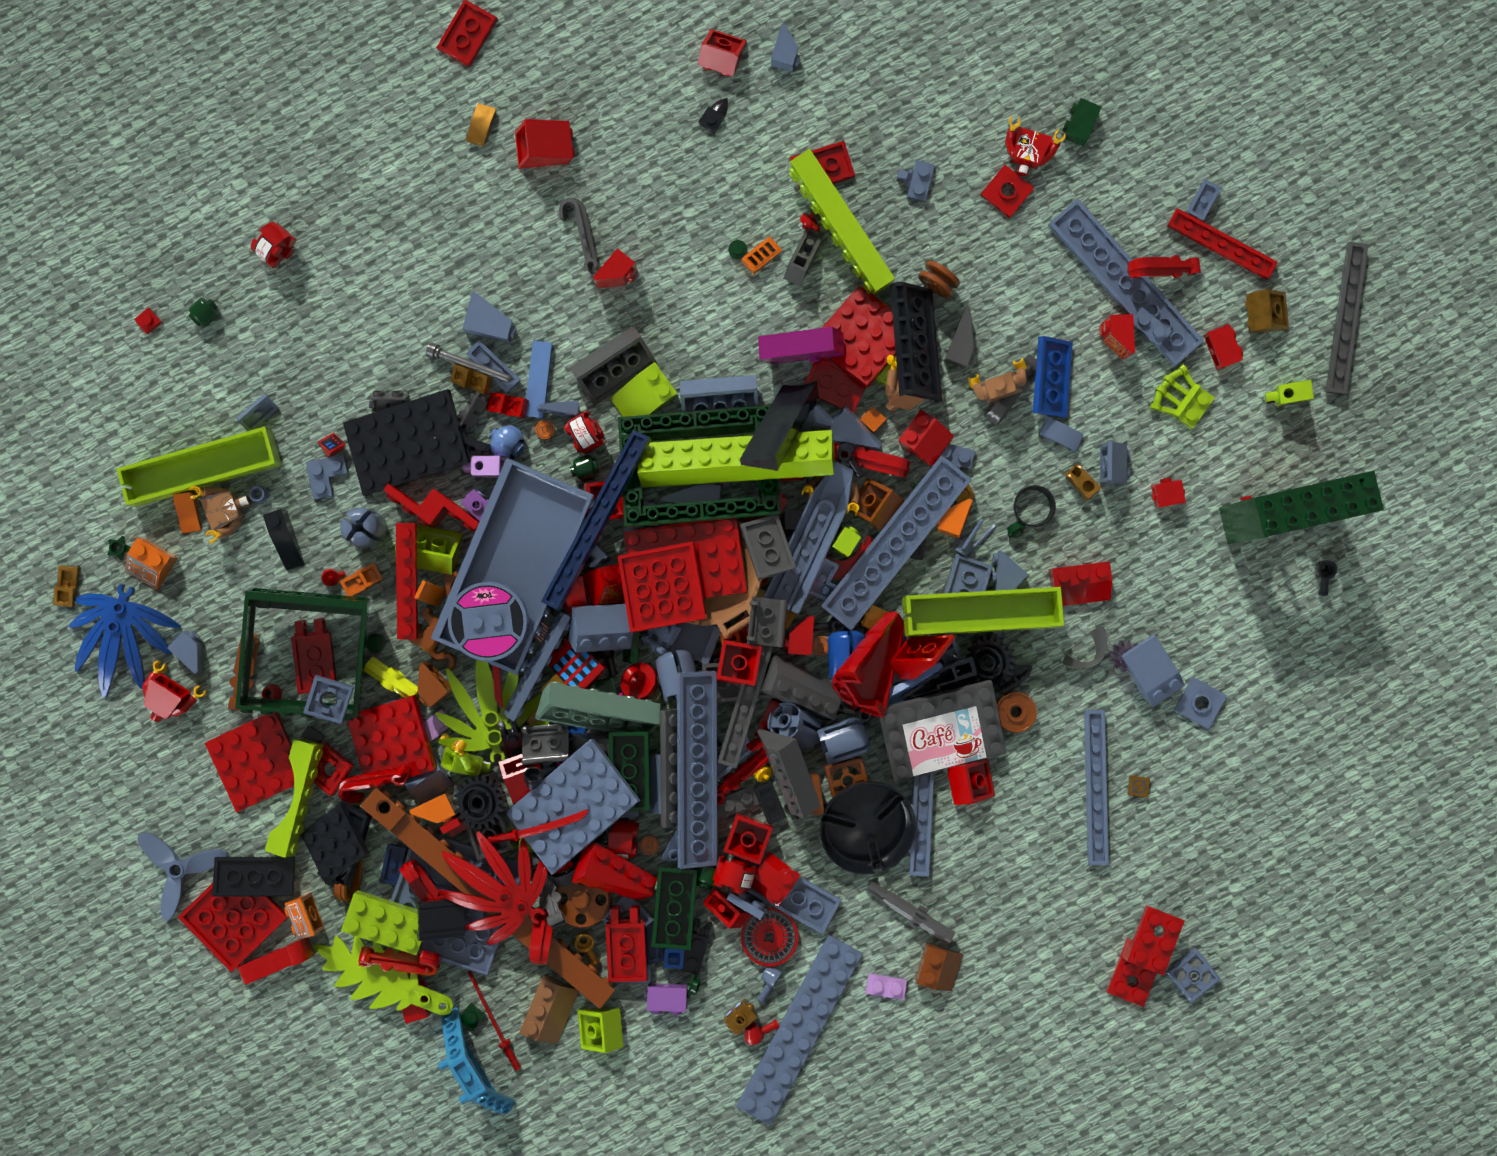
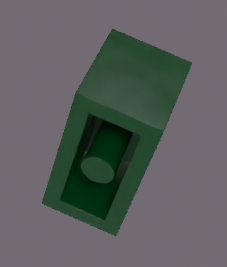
[1062,98,1102,147]

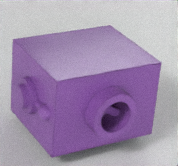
[461,489,489,521]

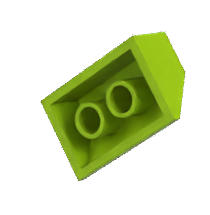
[395,522,463,575]

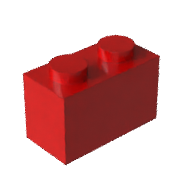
[1203,324,1243,370]

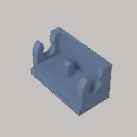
[586,544,611,569]

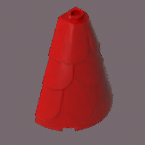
[832,611,904,718]

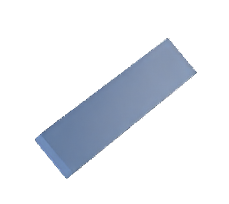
[525,341,553,419]

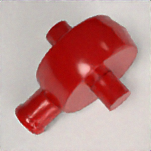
[800,212,821,232]
[321,568,346,586]

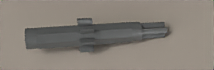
[866,881,955,944]

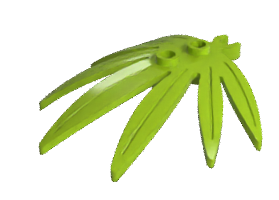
[435,660,549,763]

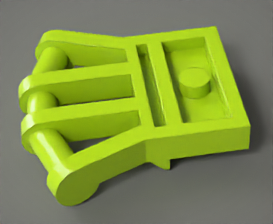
[1150,364,1215,429]

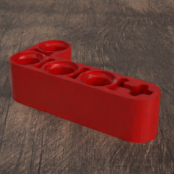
[237,938,315,985]

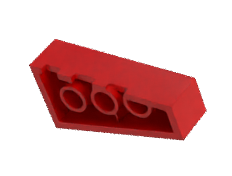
[571,842,657,901]

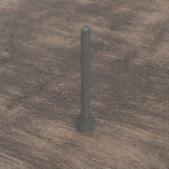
[426,342,512,383]

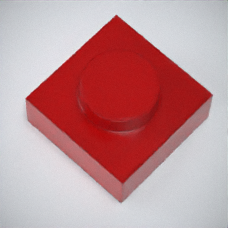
[134,307,163,335]

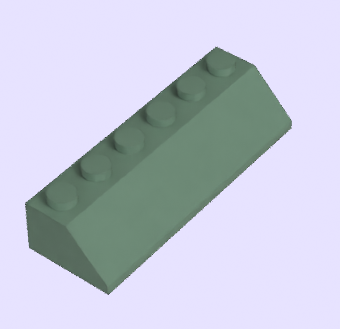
[535,682,660,734]

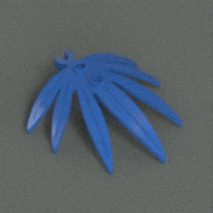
[69,584,181,697]

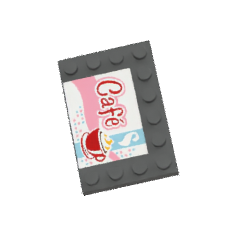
[879,680,1006,782]

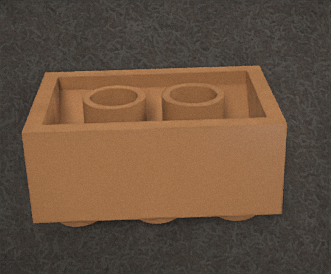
[519,974,579,1044]

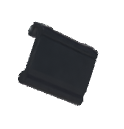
[415,899,465,941]

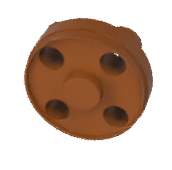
[556,883,612,928]

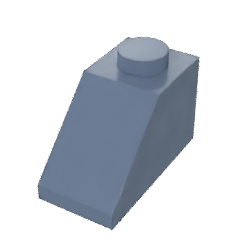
[771,23,801,72]
[167,631,204,674]

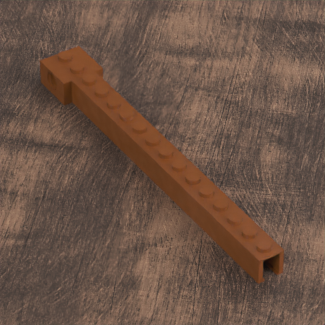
[360,788,615,1009]

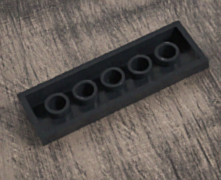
[740,381,819,471]

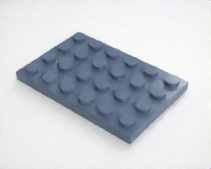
[506,739,641,875]

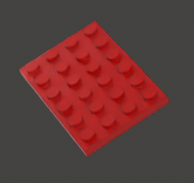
[623,518,747,598]

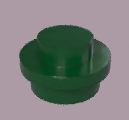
[728,240,747,259]
[1007,521,1026,538]
[366,633,386,653]

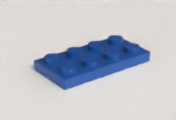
[1033,336,1073,418]

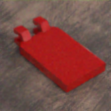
[291,617,337,694]
[605,905,648,982]

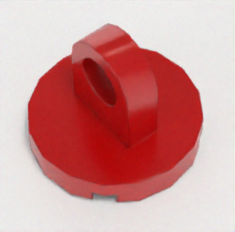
[620,663,658,700]

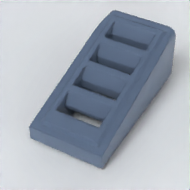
[537,401,579,418]

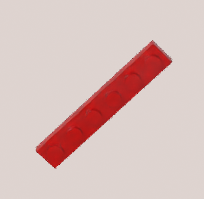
[1166,208,1278,280]
[396,523,418,640]

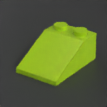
[610,362,678,417]

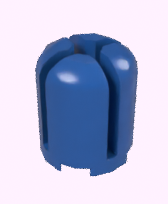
[827,631,865,679]

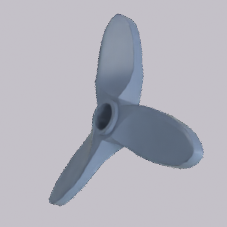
[138,832,229,921]

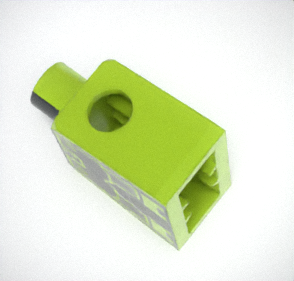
[1264,380,1314,407]

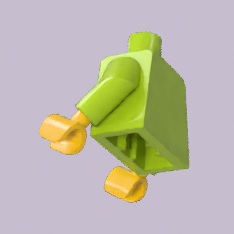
[439,732,490,776]

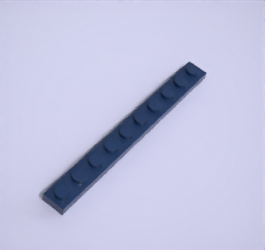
[541,430,651,611]

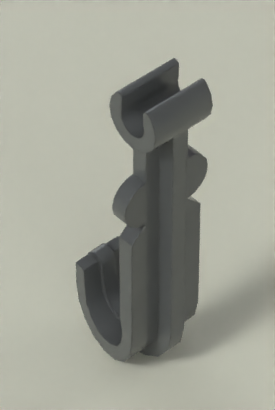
[559,198,601,274]
[984,354,1037,425]
[529,852,567,929]

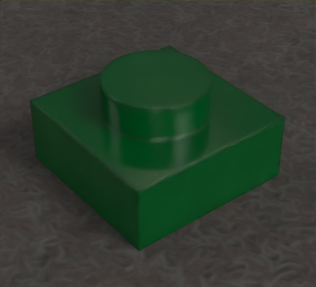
[461,1003,486,1031]

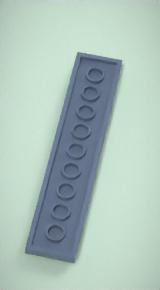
[1048,198,1204,367]
[821,455,972,630]
[677,671,717,869]
[736,934,863,1125]

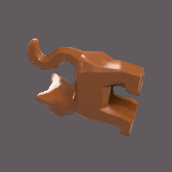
[409,606,457,671]

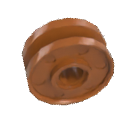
[918,260,961,299]
[996,691,1037,732]

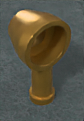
[574,931,600,966]

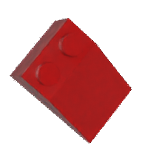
[889,635,955,680]

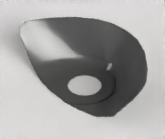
[1062,626,1107,669]

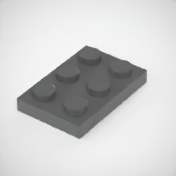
[740,515,796,580]

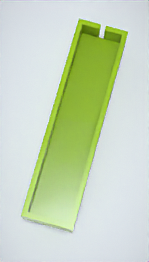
[788,148,895,296]
[116,426,282,507]
[902,587,1064,637]

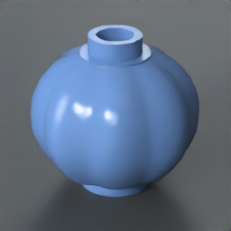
[489,425,525,459]

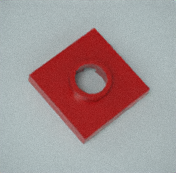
[980,165,1034,219]
[314,742,355,797]

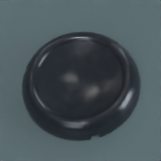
[820,781,916,874]

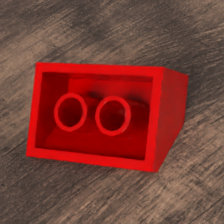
[1048,561,1112,606]

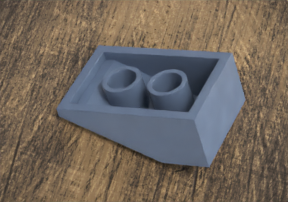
[1121,634,1185,707]

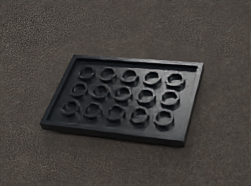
[343,389,471,496]

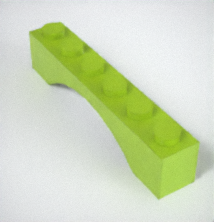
[265,738,323,858]

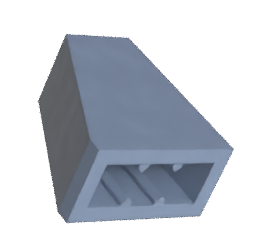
[463,292,516,343]

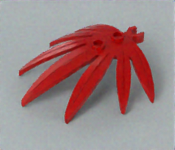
[438,830,548,945]

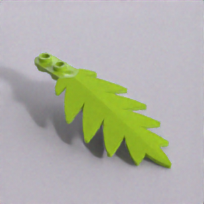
[313,936,453,1015]

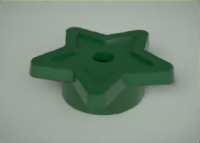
[107,536,131,560]
[687,974,700,999]

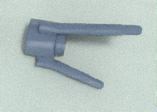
[953,520,996,557]

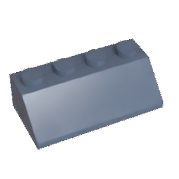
[680,375,759,412]

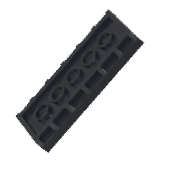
[890,282,942,403]

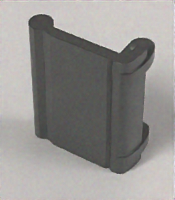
[747,597,788,647]
[520,723,569,765]

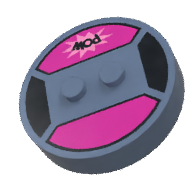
[448,582,529,661]

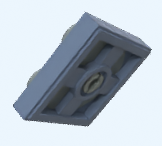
[1165,948,1221,1003]

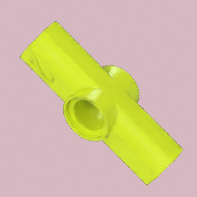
[363,657,418,698]

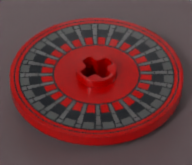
[741,907,799,967]

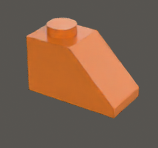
[936,499,973,539]

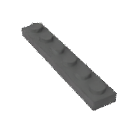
[660,709,678,828]

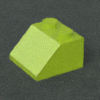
[577,1007,623,1053]

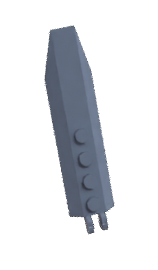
[763,462,853,614]

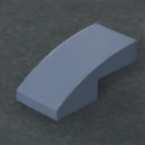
[1039,417,1084,452]

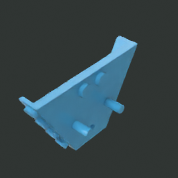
[438,1006,517,1114]

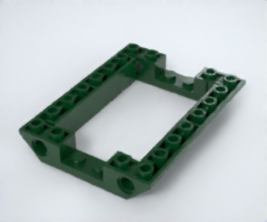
[618,405,781,527]

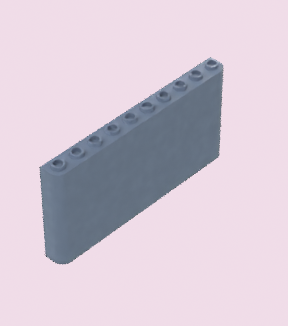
[431,458,595,675]

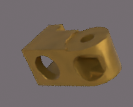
[1064,464,1101,502]

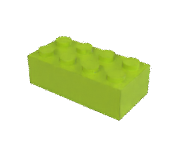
[341,890,423,955]

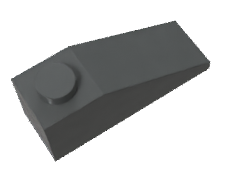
[783,227,825,286]
[944,305,975,369]

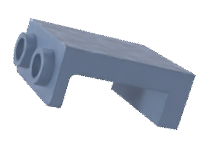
[665,622,721,664]

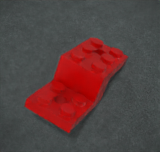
[383,484,480,532]
[1106,905,1185,1007]

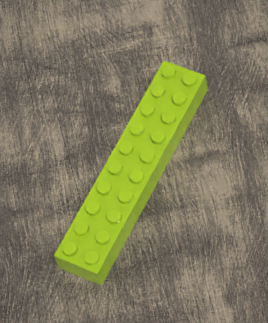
[637,430,834,488]

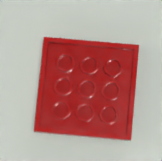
[822,285,896,387]
[617,541,707,633]
[347,695,437,790]
[205,712,294,813]
[178,883,288,973]

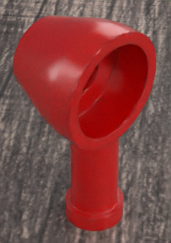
[262,684,282,699]
[744,1019,780,1045]

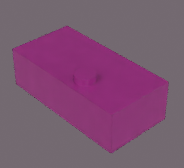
[758,327,845,365]

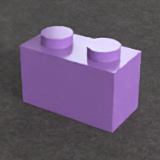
[647,983,687,1015]

